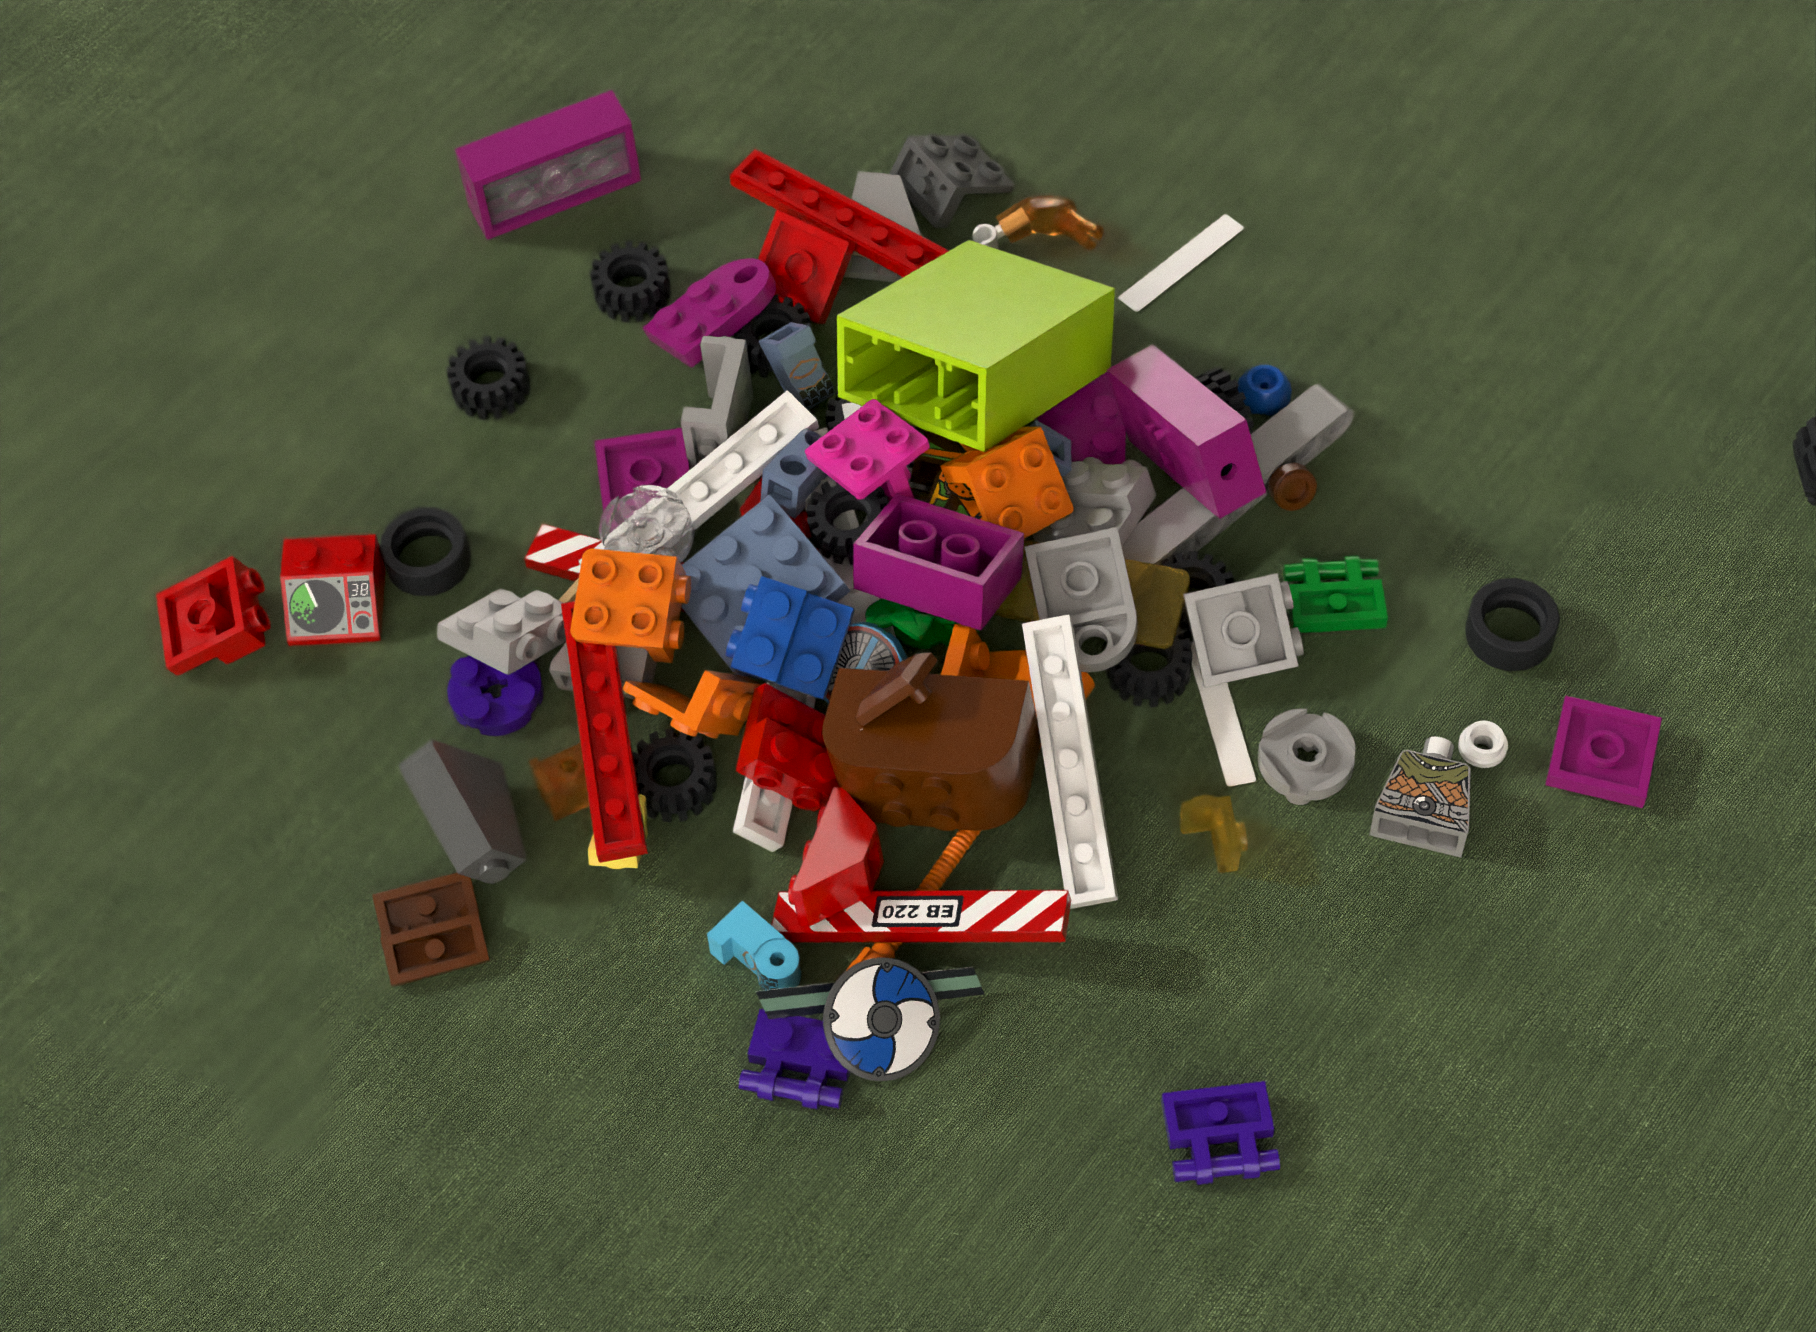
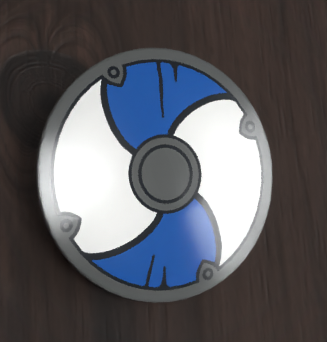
[823,958,940,1081]

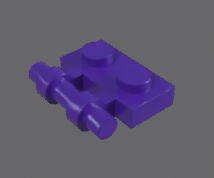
[739,1009,850,1110]
[1161,1081,1280,1185]

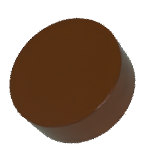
[1268,463,1317,511]

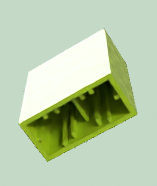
[837,240,1115,452]

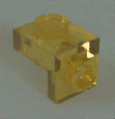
[1179,795,1248,873]

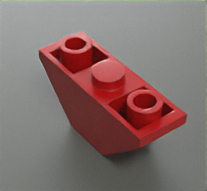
[788,787,884,927]

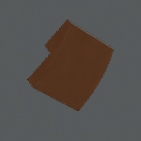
[372,873,490,987]

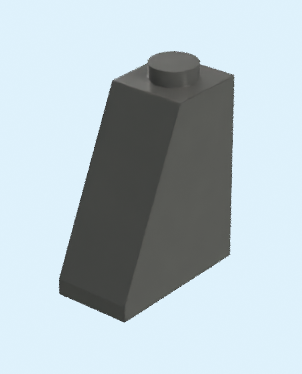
[399,739,527,884]

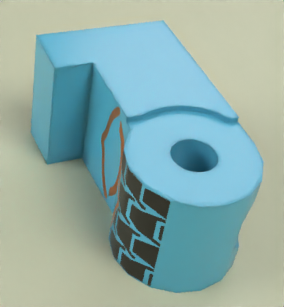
[707,901,801,990]

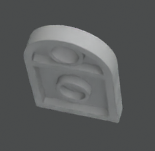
[1025,527,1138,672]

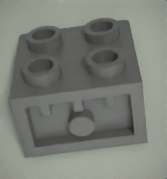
[889,133,1015,228]

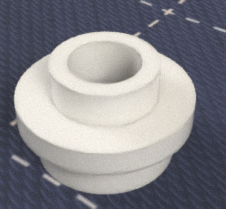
[1458,721,1508,768]

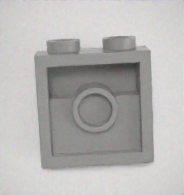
[1033,457,1156,546]
[1183,573,1304,687]
[437,588,566,675]

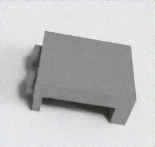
[681,336,754,469]

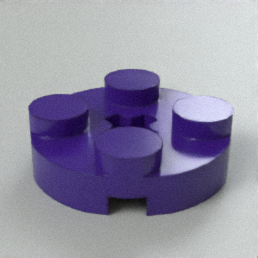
[447,656,544,736]

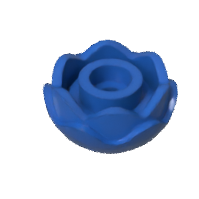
[1237,364,1292,415]

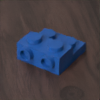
[725,576,855,701]

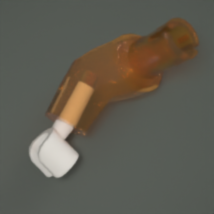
[972,195,1104,251]

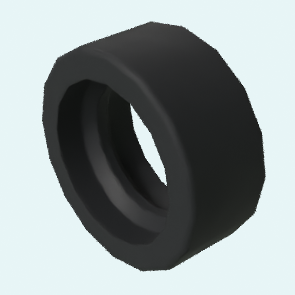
[380,507,471,596]
[1465,578,1560,671]

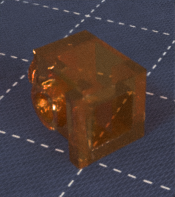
[528,743,590,822]

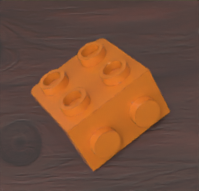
[570,548,691,663]
[622,670,761,739]

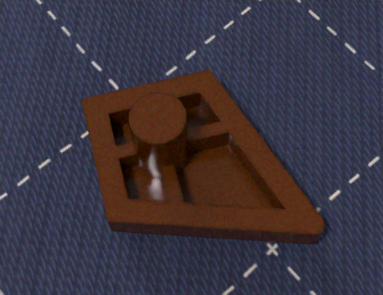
[855,652,938,726]

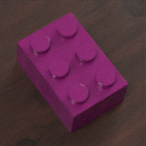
[853,493,1024,630]

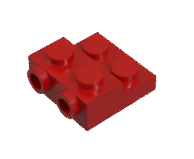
[156,555,271,676]
[735,683,839,812]

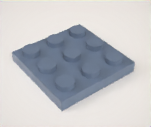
[681,494,850,676]

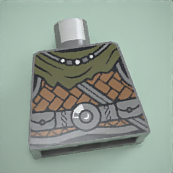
[1369,737,1471,858]

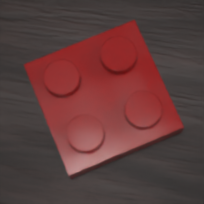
[758,210,856,324]

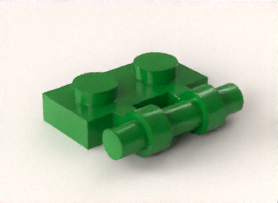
[1283,555,1388,633]

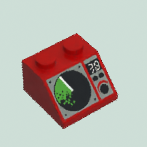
[280,534,386,646]

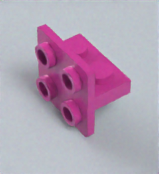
[805,399,930,501]

